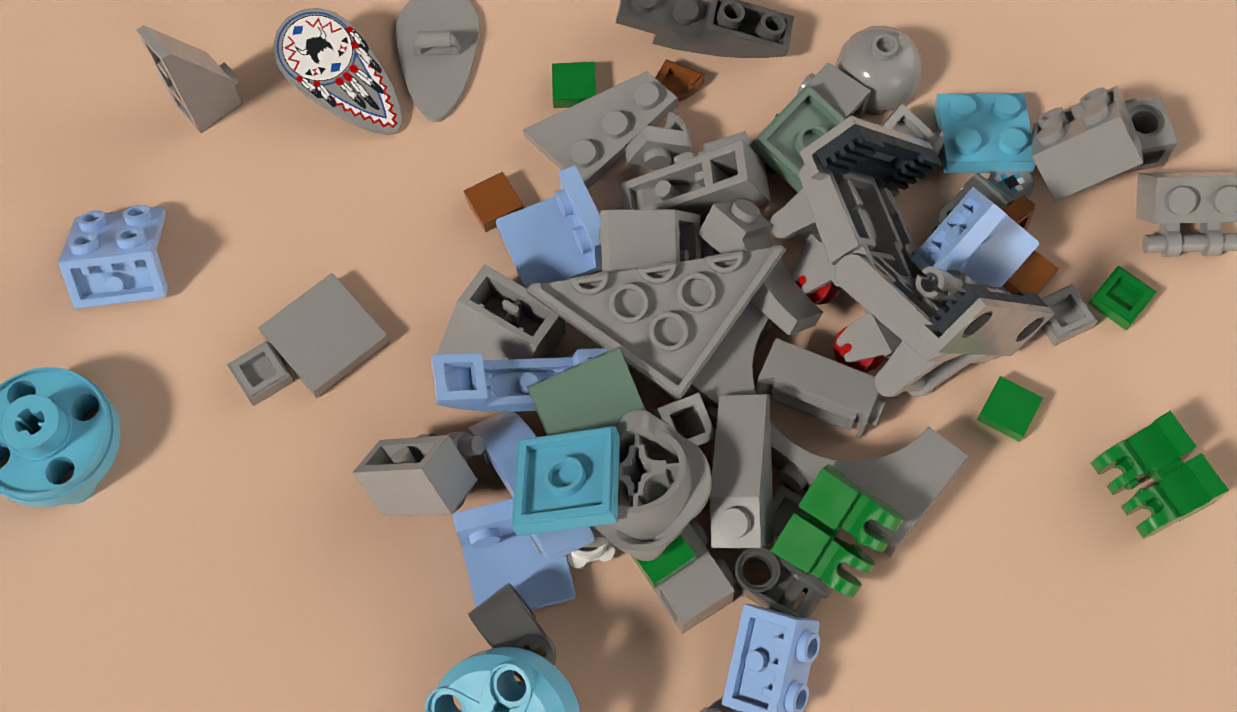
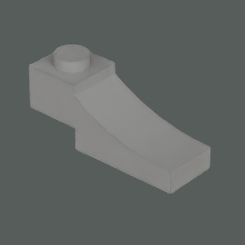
[698,198,823,335]

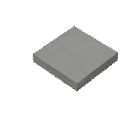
[258,273,390,398]

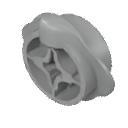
[592,409,712,561]

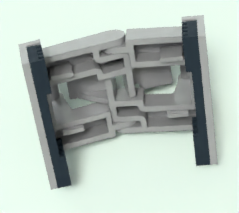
[770,116,1055,397]

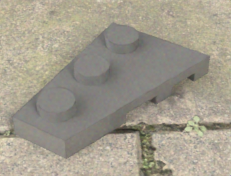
[523,71,678,190]

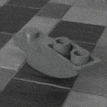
[615,0,794,58]

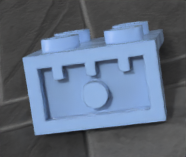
[496,165,602,289]
[910,187,1039,288]
[58,205,168,309]
[452,498,576,611]

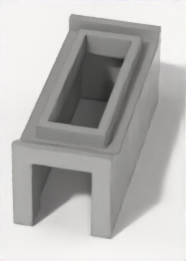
[756,338,886,438]

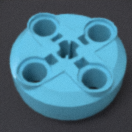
[0,367,121,508]
[425,647,580,712]

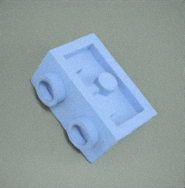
[721,604,820,712]

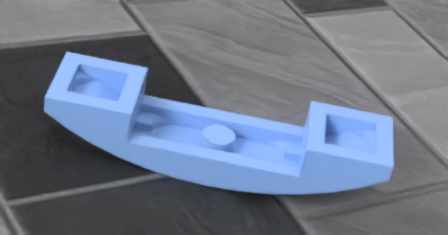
[431,348,608,412]
[467,412,595,563]

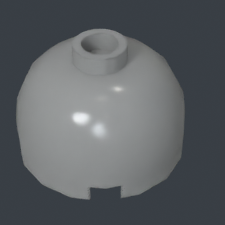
[835,26,922,115]

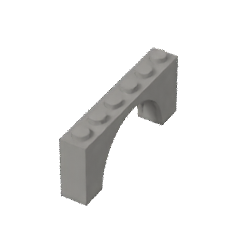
[680,302,969,557]

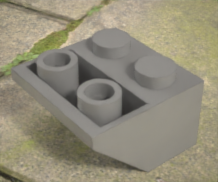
[1031,85,1143,201]
[599,210,701,273]
[437,264,566,360]

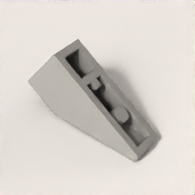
[136,25,243,133]
[621,140,771,219]
[710,394,774,548]

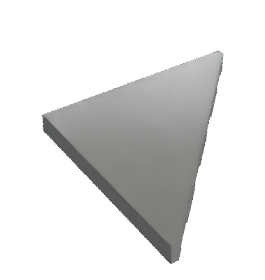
[527,245,786,400]

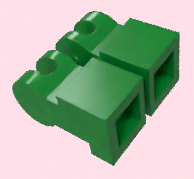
[1091,410,1229,539]
[770,464,904,597]

